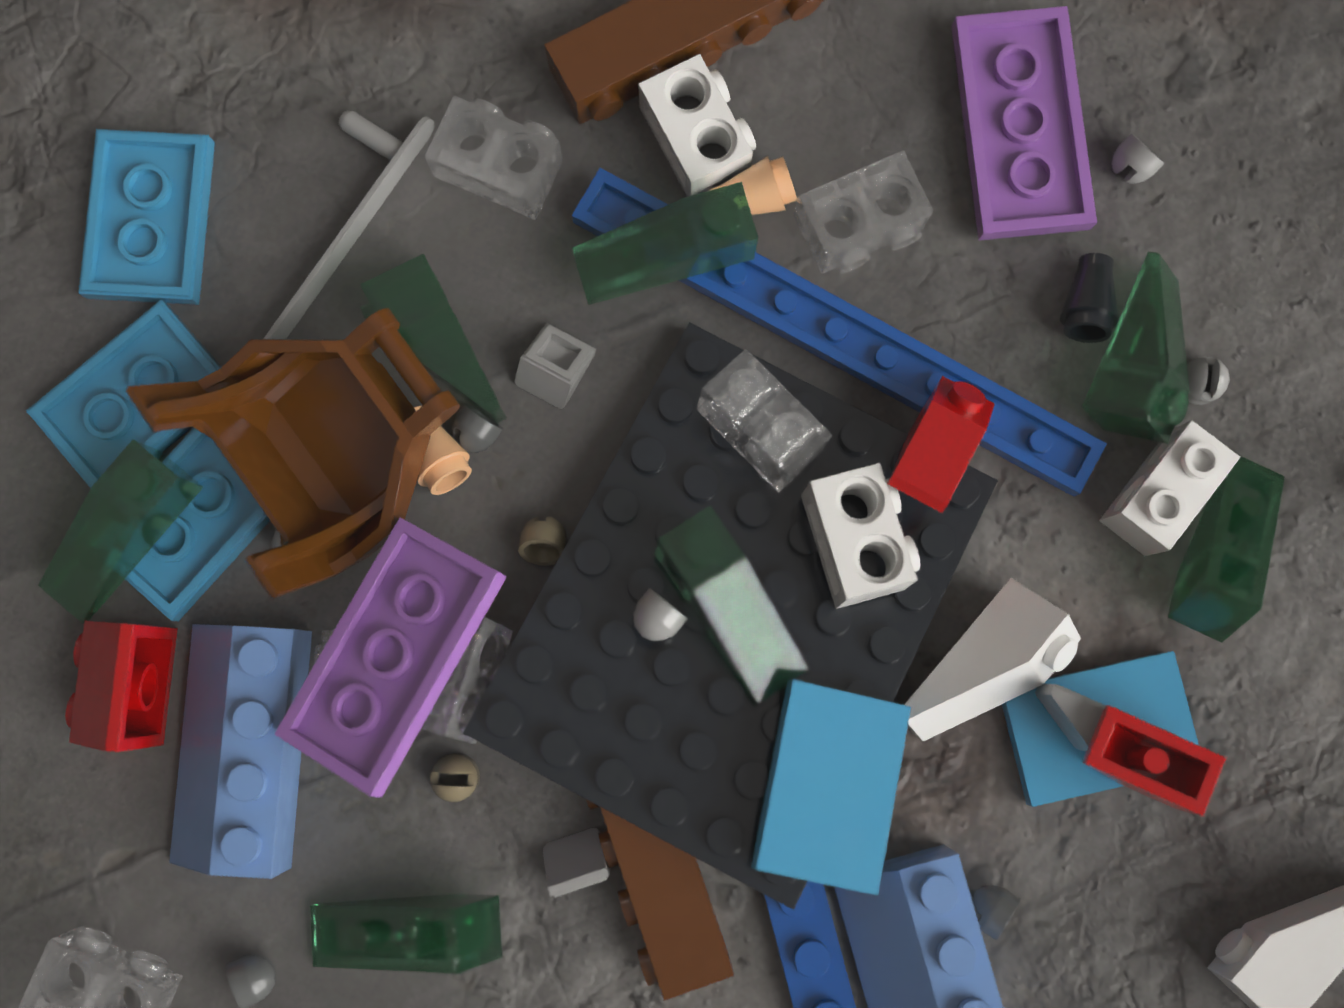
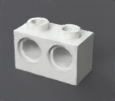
[639,54,756,202]
[1099,420,1240,556]
[801,463,920,609]

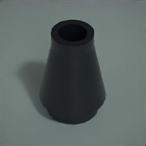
[1060,253,1119,343]

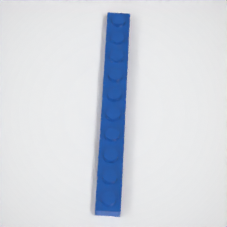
[571,168,1107,497]

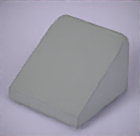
[514,323,596,409]
[1035,684,1105,751]
[543,828,611,898]

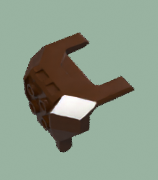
[126,308,460,598]

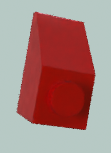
[888,376,995,513]
[1082,705,1226,816]

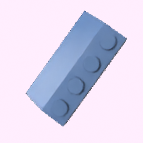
[169,624,312,879]
[833,844,1003,1008]

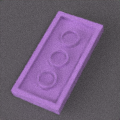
[951,6,1097,240]
[274,517,507,798]

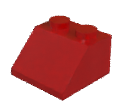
[66,621,178,752]

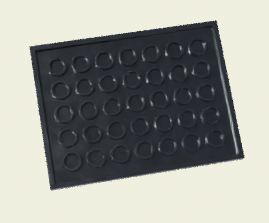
[463,322,998,910]

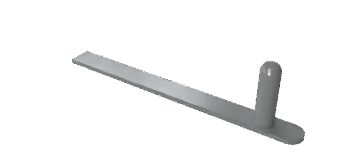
[263,111,434,339]

